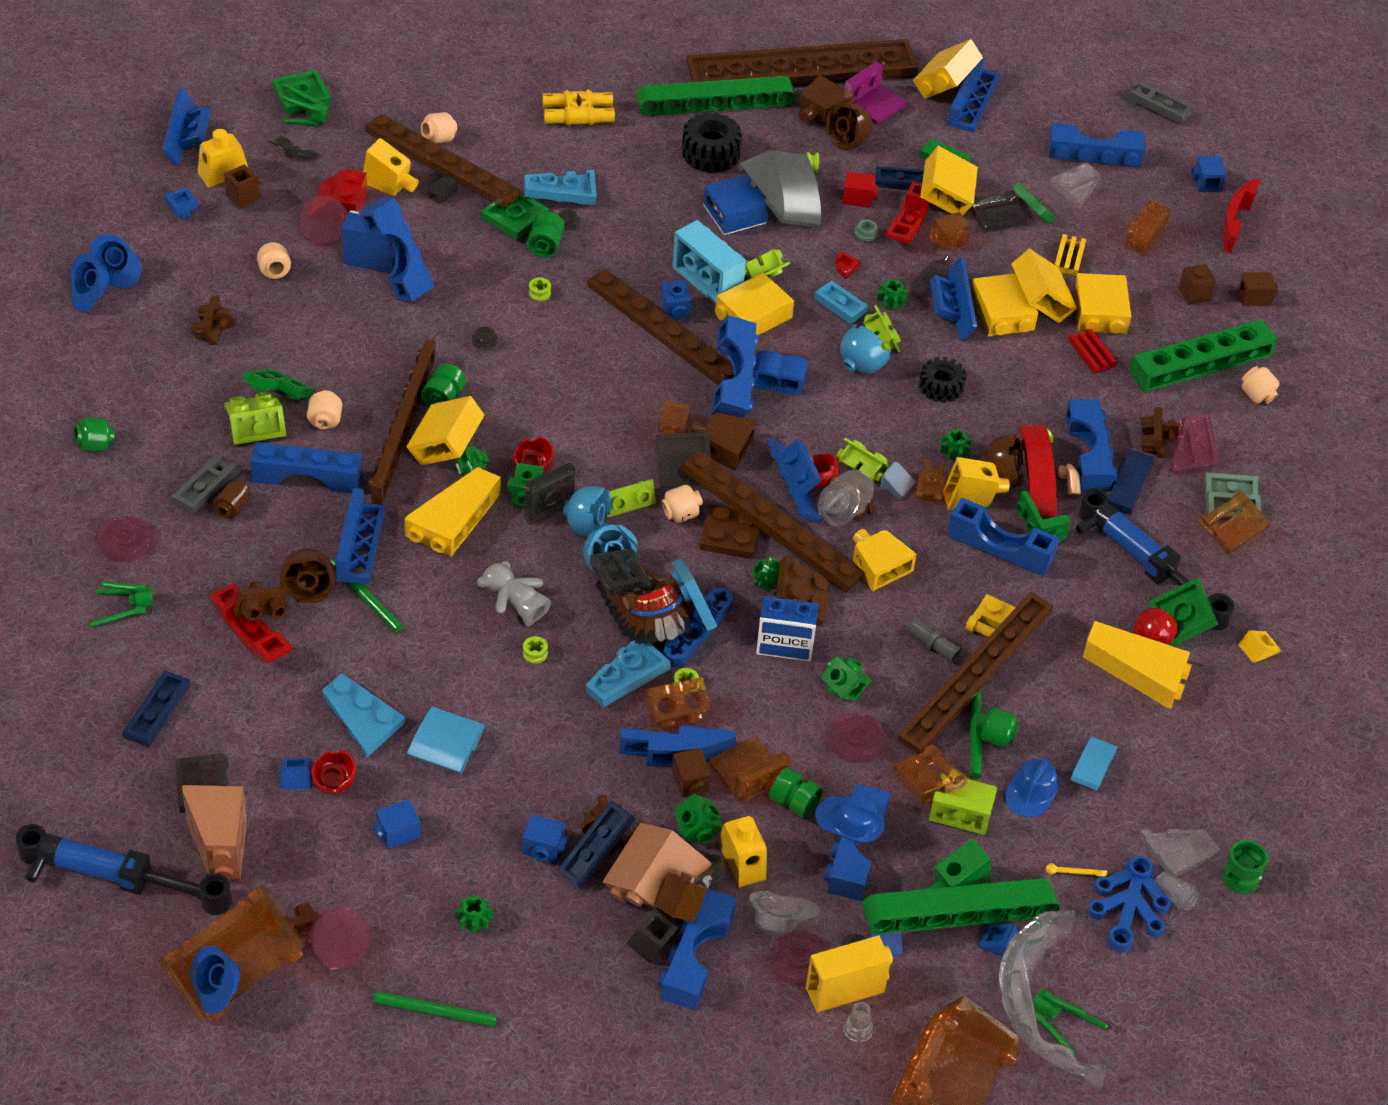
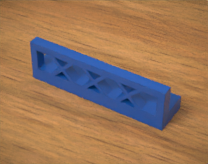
[948,56,1001,133]
[336,488,386,584]

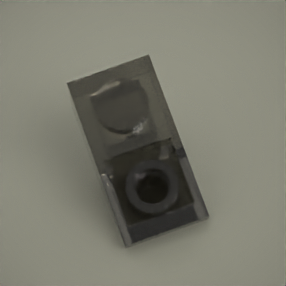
[627,907,684,963]

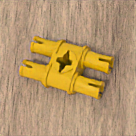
[543,89,615,126]

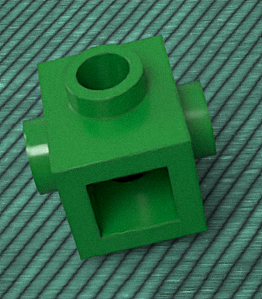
[507,463,547,508]
[820,656,872,701]
[673,794,723,845]

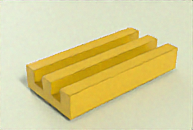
[1055,234,1086,277]

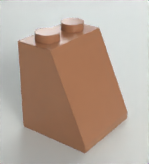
[182,785,247,881]
[603,823,712,907]

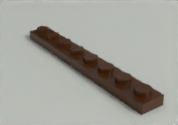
[365,114,520,208]
[588,269,734,386]
[368,339,436,505]
[681,450,865,593]
[898,592,1053,756]

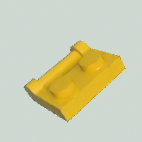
[965,594,1016,637]

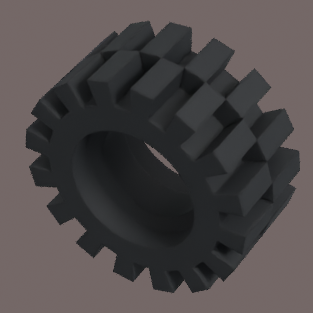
[919,357,967,403]

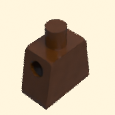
[799,75,854,126]
[690,413,756,471]

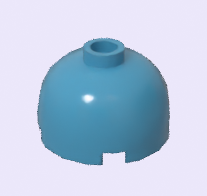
[840,324,891,374]
[564,486,611,539]
[583,524,639,578]

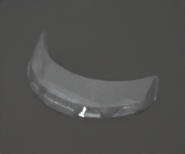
[998,911,1107,1088]

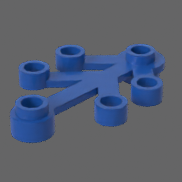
[1088,856,1171,952]

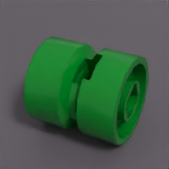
[527,212,565,258]
[421,364,466,408]
[769,767,823,820]
[1222,840,1268,894]

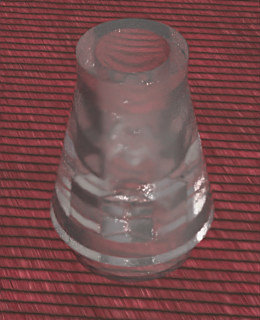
[1155,871,1200,911]
[843,1002,874,1043]

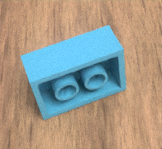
[672,220,746,304]

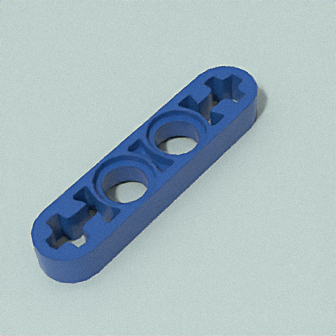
[663,588,733,667]

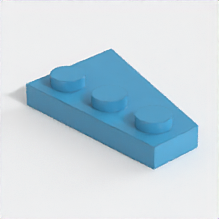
[523,170,597,205]
[671,558,717,631]
[586,640,671,708]
[322,673,405,758]

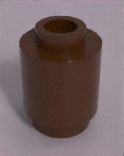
[213,480,250,519]

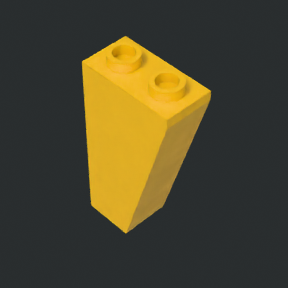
[404,467,501,557]
[1083,621,1192,709]

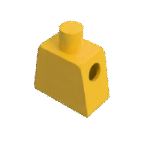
[198,129,248,188]
[363,138,419,196]
[943,457,1010,510]
[853,529,916,591]
[718,816,767,888]

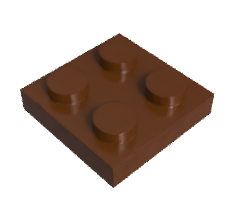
[700,504,760,559]
[776,556,829,626]

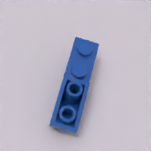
[619,725,737,767]

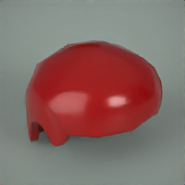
[513,436,554,473]
[811,453,839,489]
[1133,608,1178,645]
[311,749,357,795]

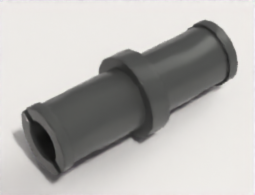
[907,618,962,663]

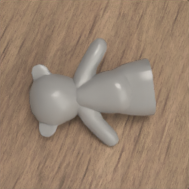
[477,561,551,627]

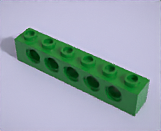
[1129,319,1277,393]

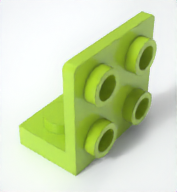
[224,392,287,445]
[929,773,997,835]

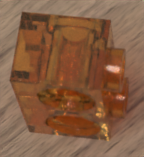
[1125,200,1171,256]
[644,677,711,729]

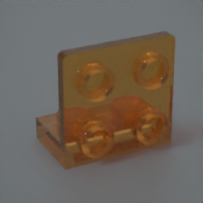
[709,737,790,803]

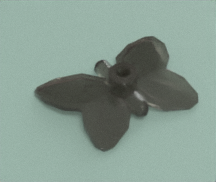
[268,136,320,159]

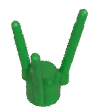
[279,83,329,127]
[89,581,153,627]
[1030,988,1108,1056]

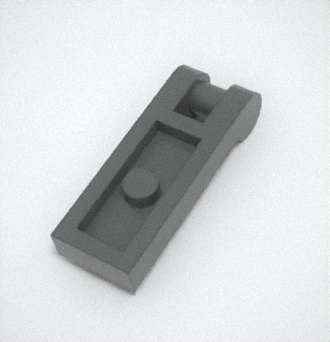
[1126,81,1194,124]
[171,454,241,515]

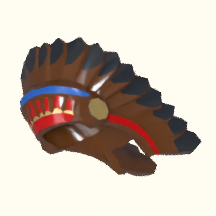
[596,563,693,644]

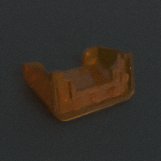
[157,885,306,1022]
[890,995,1022,1105]

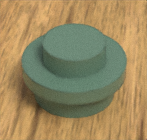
[854,220,879,242]

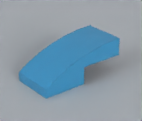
[1070,736,1118,791]

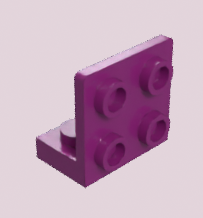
[845,62,907,124]

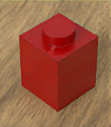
[842,171,879,208]

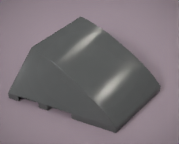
[737,150,821,228]

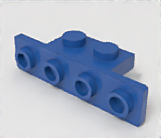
[163,88,211,166]
[930,257,977,341]
[767,438,822,523]

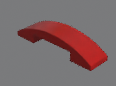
[1222,178,1261,254]
[886,181,930,244]
[1019,425,1057,519]
[210,583,293,663]

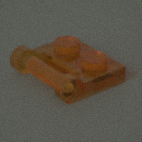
[1198,491,1270,554]
[893,745,967,804]

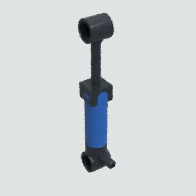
[1076,488,1234,631]
[15,824,232,915]

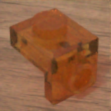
[658,400,690,438]

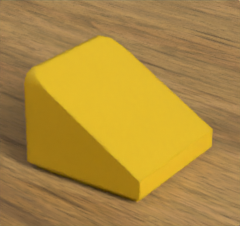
[1238,630,1281,663]

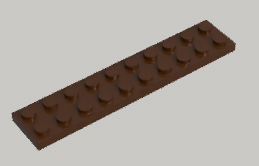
[687,39,918,84]

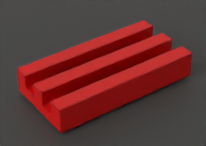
[1069,329,1117,374]

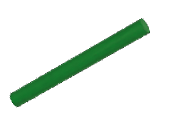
[331,558,403,633]
[970,690,982,779]
[374,991,498,1027]

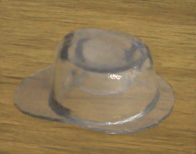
[817,469,874,526]
[749,891,821,935]

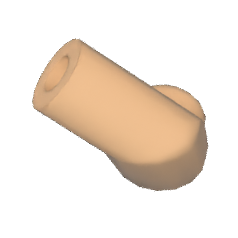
[1058,464,1081,496]

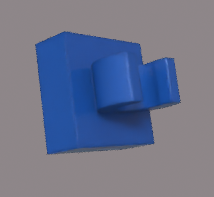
[164,187,198,220]

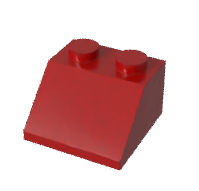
[309,169,368,224]

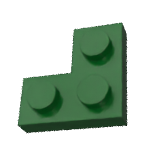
[243,368,314,401]

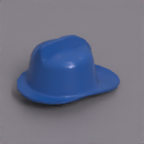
[89,233,142,289]
[71,253,109,312]
[1005,756,1060,818]
[815,794,885,843]
[190,945,240,1014]

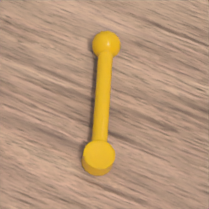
[1046,863,1107,877]

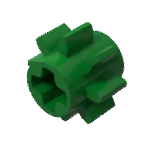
[877,280,908,310]
[940,430,972,461]
[455,446,490,475]
[752,556,780,592]
[455,894,493,934]

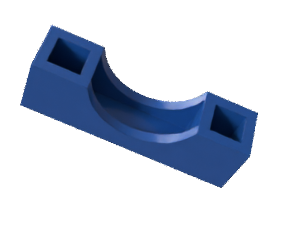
[1048,123,1145,167]
[358,198,434,301]
[711,315,758,418]
[1065,399,1117,492]
[250,442,362,494]
[947,498,1060,576]
[824,784,890,901]
[658,888,737,1011]

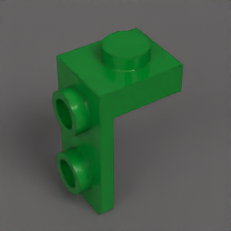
[1016,491,1071,542]

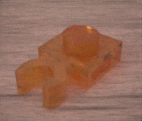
[915,460,946,502]

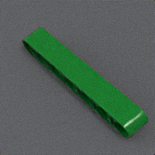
[636,76,796,116]
[861,878,1061,934]

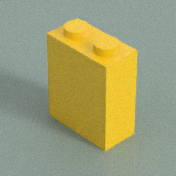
[913,39,983,99]
[920,146,978,219]
[1011,248,1077,323]
[715,273,794,335]
[971,273,1038,336]
[1073,273,1131,334]
[406,396,485,465]
[806,935,893,1013]

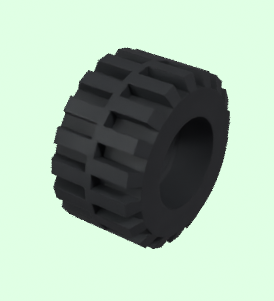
[682,112,742,173]

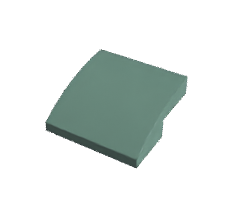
[1204,472,1261,521]

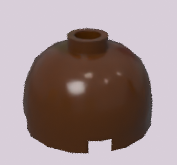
[826,102,872,149]
[981,434,1024,487]
[280,548,335,603]

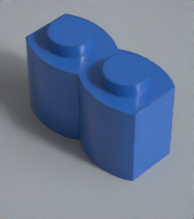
[753,350,809,395]

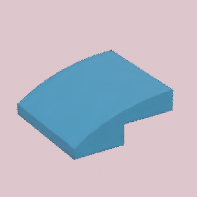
[407,707,485,775]

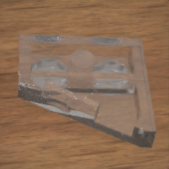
[1050,162,1102,210]
[1139,829,1221,879]

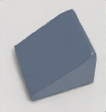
[880,461,916,500]

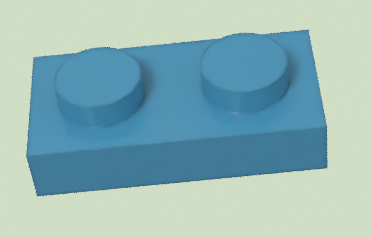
[814,280,868,324]

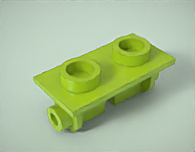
[744,249,790,282]
[863,305,901,353]
[836,438,889,482]
[606,479,656,518]

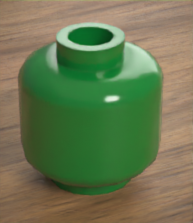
[73,417,115,452]
[976,707,1020,748]

